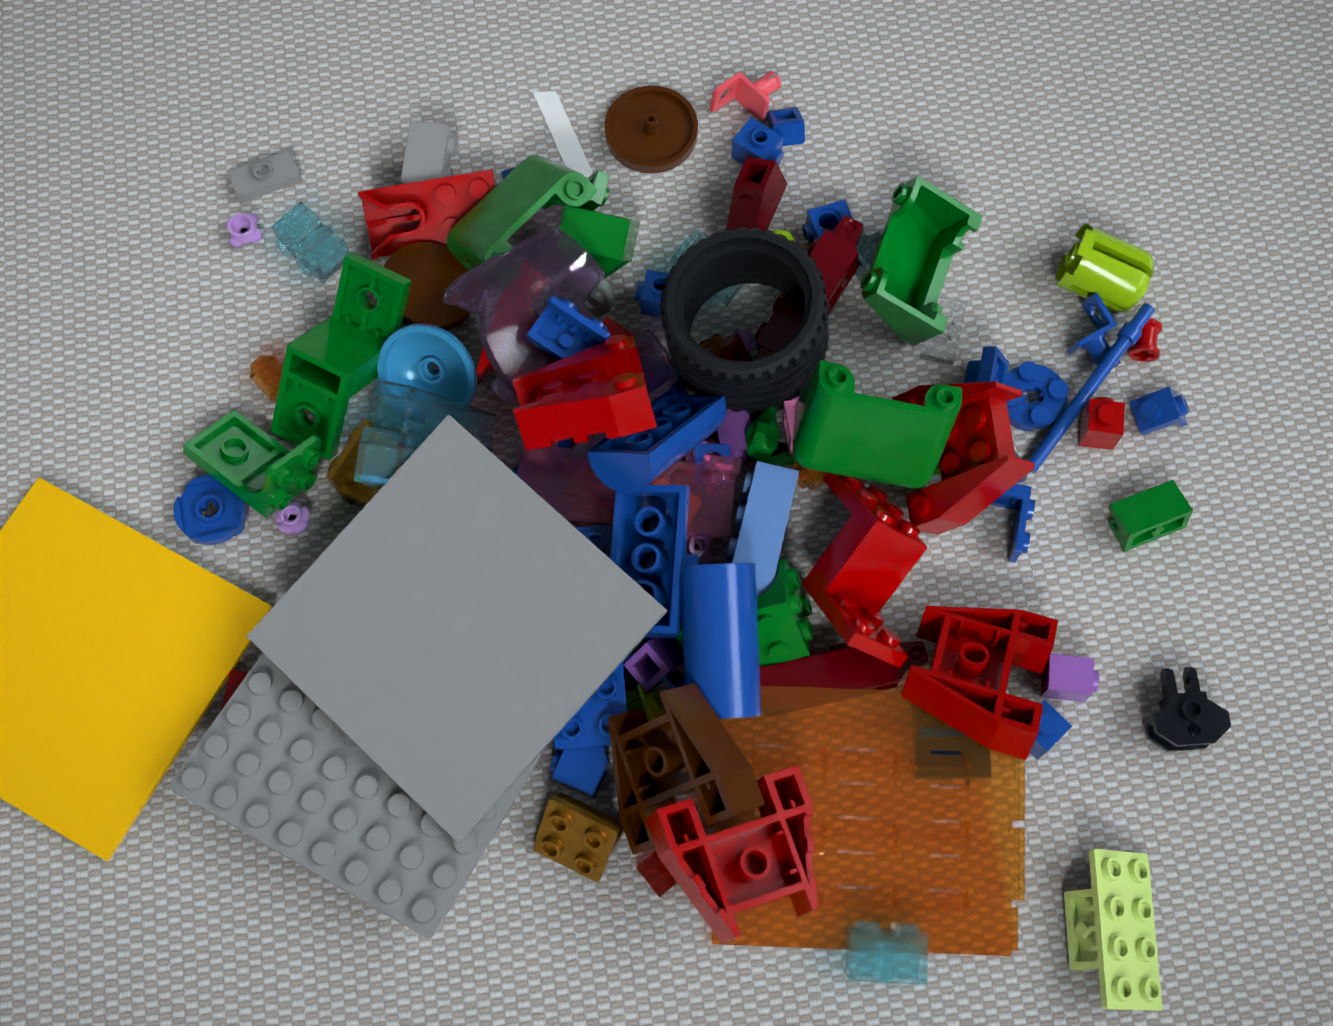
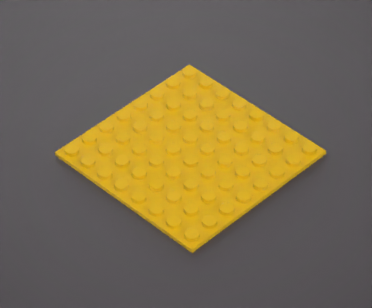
[0,477,272,862]

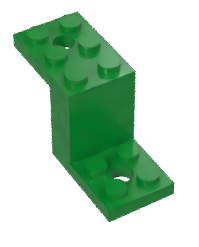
[270,252,412,461]

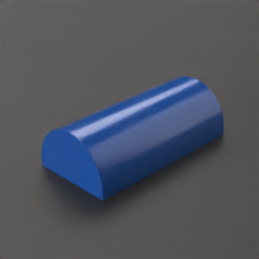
[587,395,726,494]
[610,485,690,639]
[681,563,762,719]

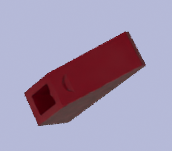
[726,157,787,231]

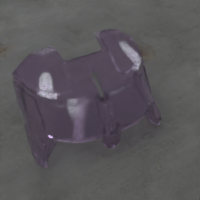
[442,227,678,461]

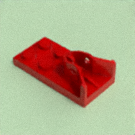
[358,169,496,260]

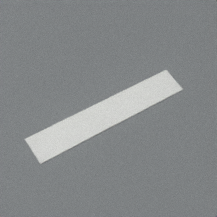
[533,91,607,204]

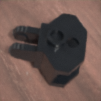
[1144,667,1231,752]

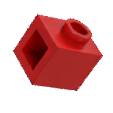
[1078,397,1125,450]

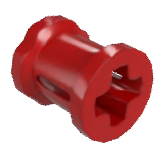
[1128,318,1162,362]

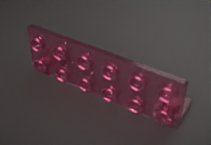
[518,436,741,538]

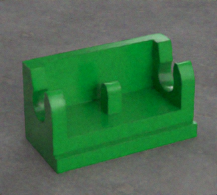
[1107,480,1193,552]

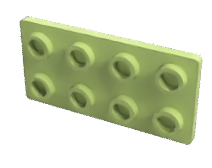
[1064,849,1162,1011]

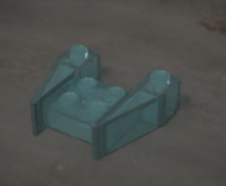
[354,379,496,488]

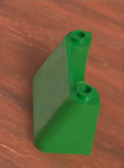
[446,155,598,290]
[860,176,983,346]
[793,360,962,488]

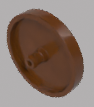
[605,85,698,173]
[384,242,479,331]

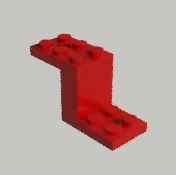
[801,472,928,668]

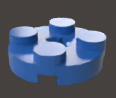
[1005,361,1069,432]
[174,474,248,545]

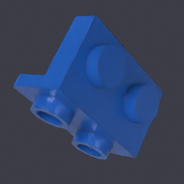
[526,295,611,360]

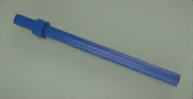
[1027,303,1155,473]

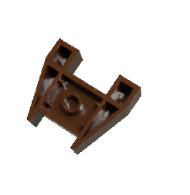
[608,683,765,855]

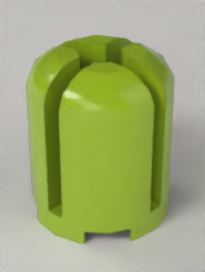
[1055,223,1154,313]

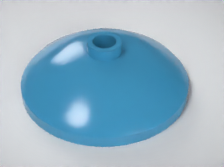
[377,324,477,424]

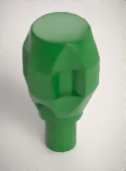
[745,407,780,460]

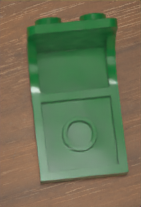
[183,409,321,518]
[676,558,814,667]

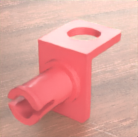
[709,71,781,121]

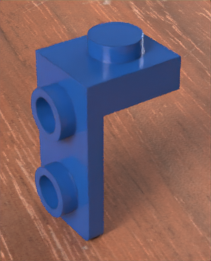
[990,484,1035,562]

